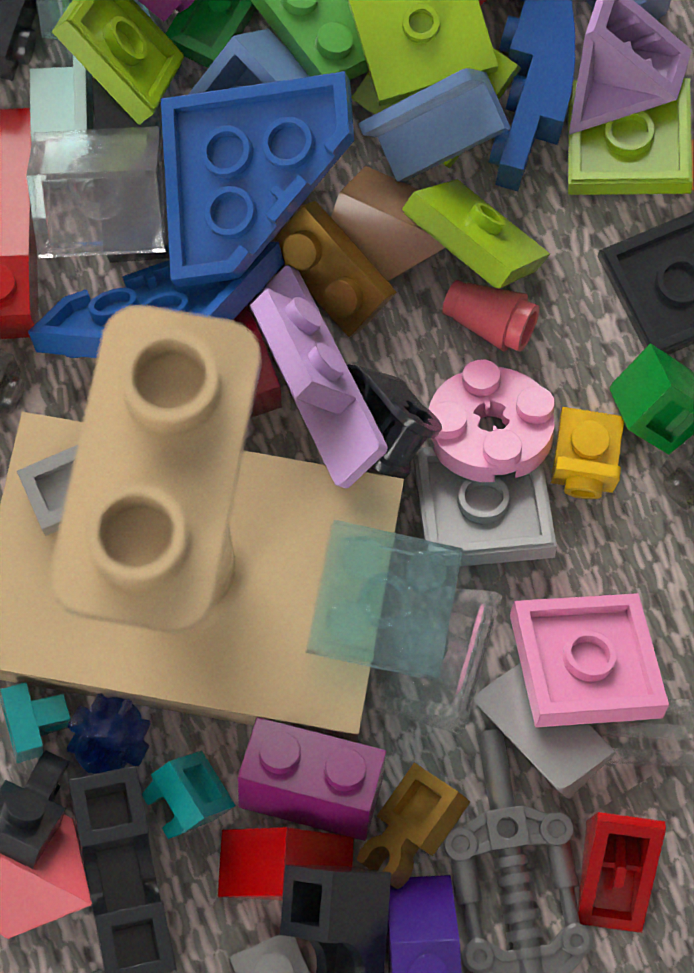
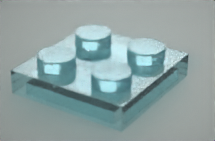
[305,520,463,681]

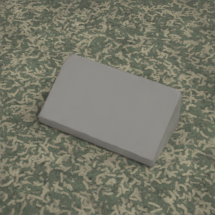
[472,663,616,799]

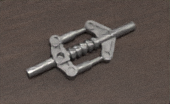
[444,729,593,973]

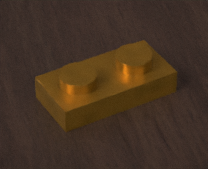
[272,200,397,338]

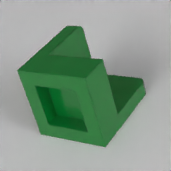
[610,343,694,457]

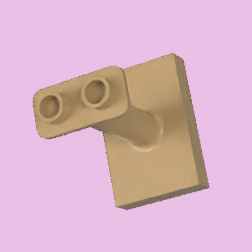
[0,306,404,743]

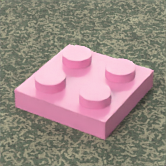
[510,593,669,728]

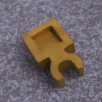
[357,762,471,890]

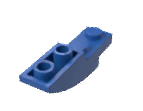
[488,0,575,192]

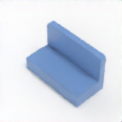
[358,68,511,182]

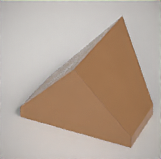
[331,165,445,281]

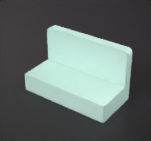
[30,55,95,187]

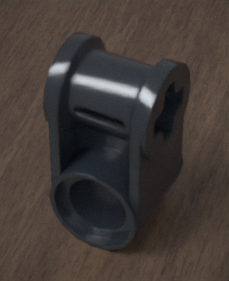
[347,364,442,480]

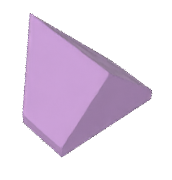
[569,0,692,135]

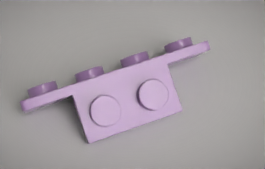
[250,265,388,489]

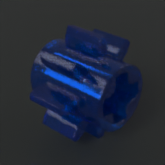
[66,693,151,774]

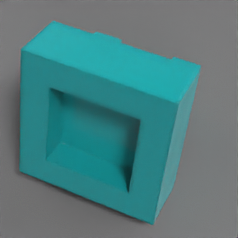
[0,682,70,763]
[142,750,236,839]

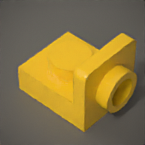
[550,407,624,499]

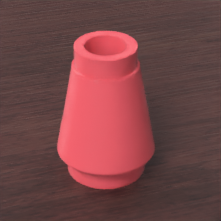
[442,280,540,352]

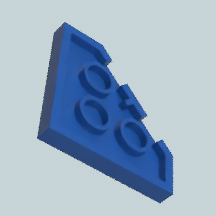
[161,71,355,287]
[28,242,285,358]

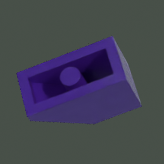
[387,875,462,973]

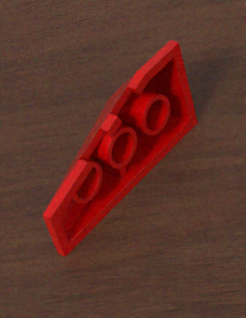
[0,108,39,339]

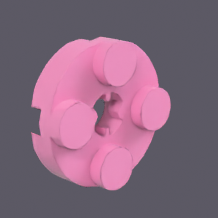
[429,360,555,482]

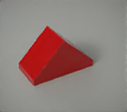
[577,812,666,933]
[217,827,354,901]

